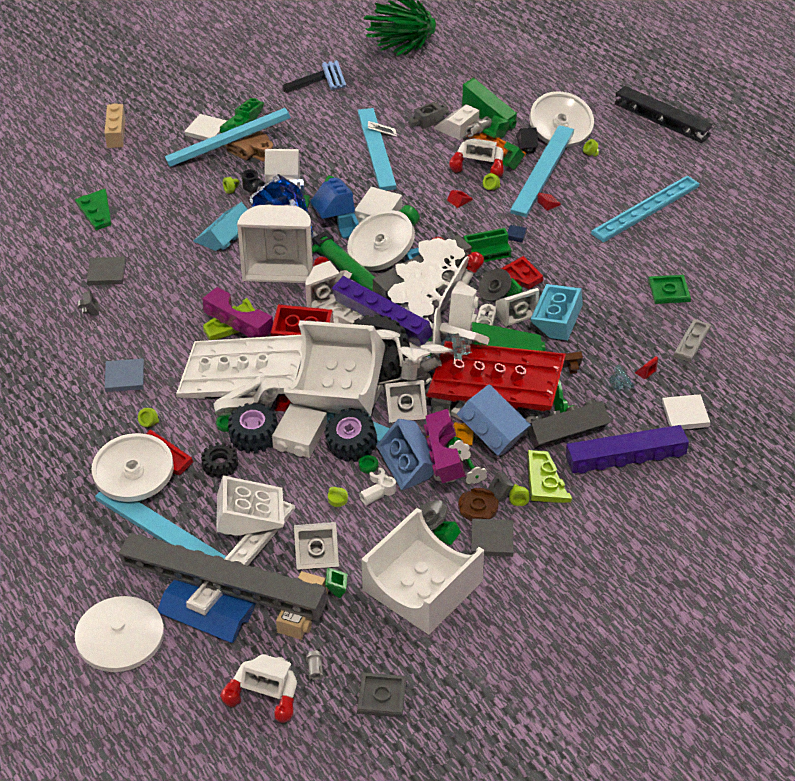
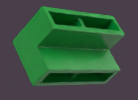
[463,228,512,262]

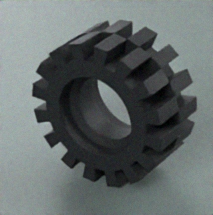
[201,442,238,479]

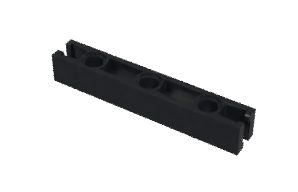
[615,86,712,143]

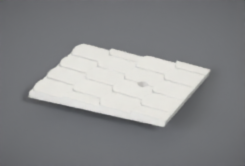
[176,335,302,399]

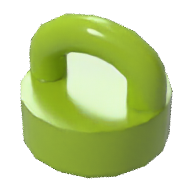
[583,139,599,157]
[483,173,500,191]
[223,177,240,194]
[138,408,159,427]
[509,484,530,506]
[328,487,348,507]

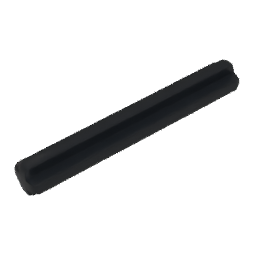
[282,67,337,93]

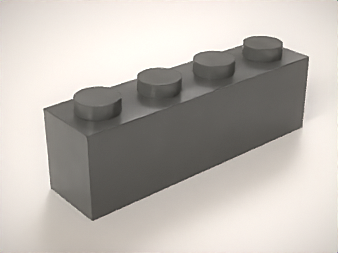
[527,400,611,448]

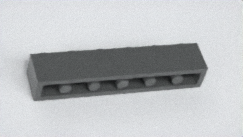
[373,235,472,301]

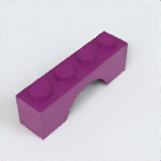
[202,287,273,338]
[424,409,466,484]

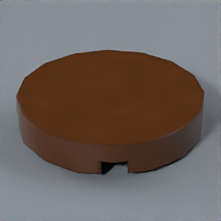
[458,488,499,521]

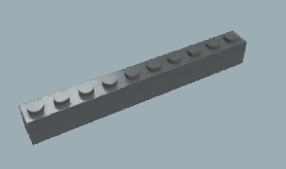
[118,533,328,621]

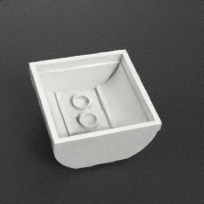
[237,205,313,283]

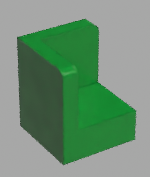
[483,115,510,138]
[502,142,525,170]

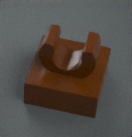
[562,351,583,374]

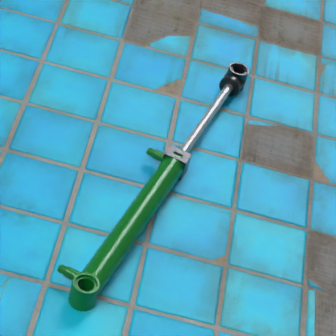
[242,169,425,318]

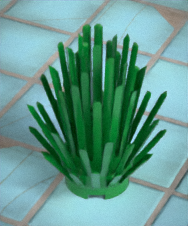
[364,0,436,56]

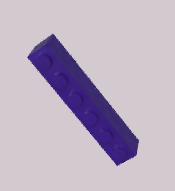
[332,276,433,347]
[566,425,689,474]

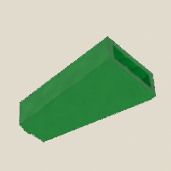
[462,78,517,131]
[471,322,545,351]

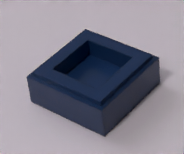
[507,225,527,243]

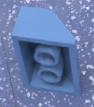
[457,384,531,456]
[376,419,435,490]

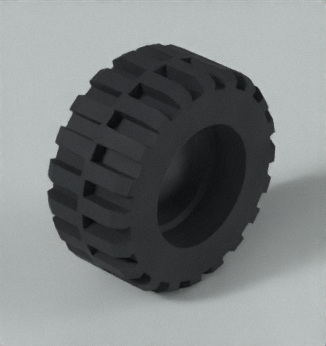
[350,314,410,385]

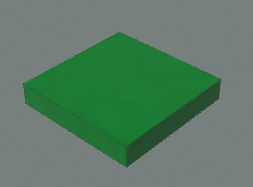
[648,275,691,304]

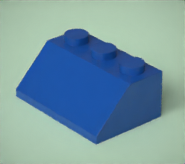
[310,178,355,218]

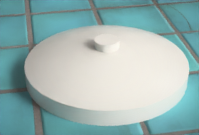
[529,91,594,147]
[347,210,415,271]
[92,433,174,502]
[75,596,164,672]

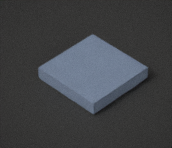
[105,359,144,392]

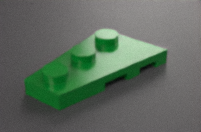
[75,188,111,231]

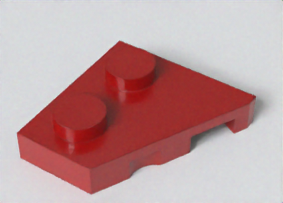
[501,256,544,289]

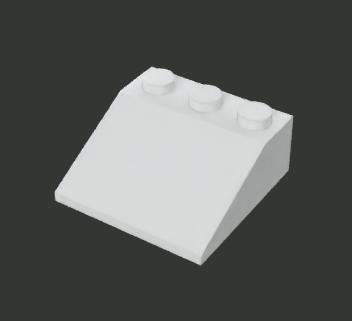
[217,476,284,536]

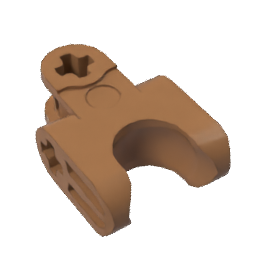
[225,131,273,162]

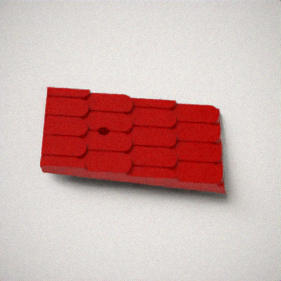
[426,341,566,411]

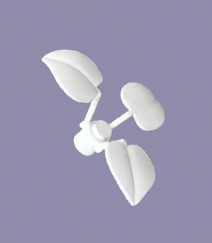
[376,330,453,380]

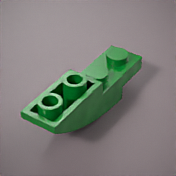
[219,98,264,133]

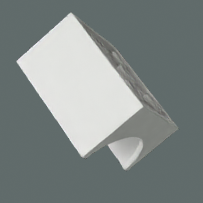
[284,320,385,416]
[361,508,484,635]

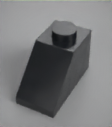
[516,127,538,153]

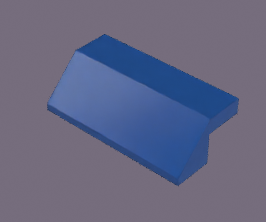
[157,580,256,643]

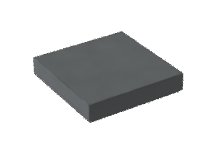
[87,257,126,285]
[471,519,513,557]
[357,672,407,718]

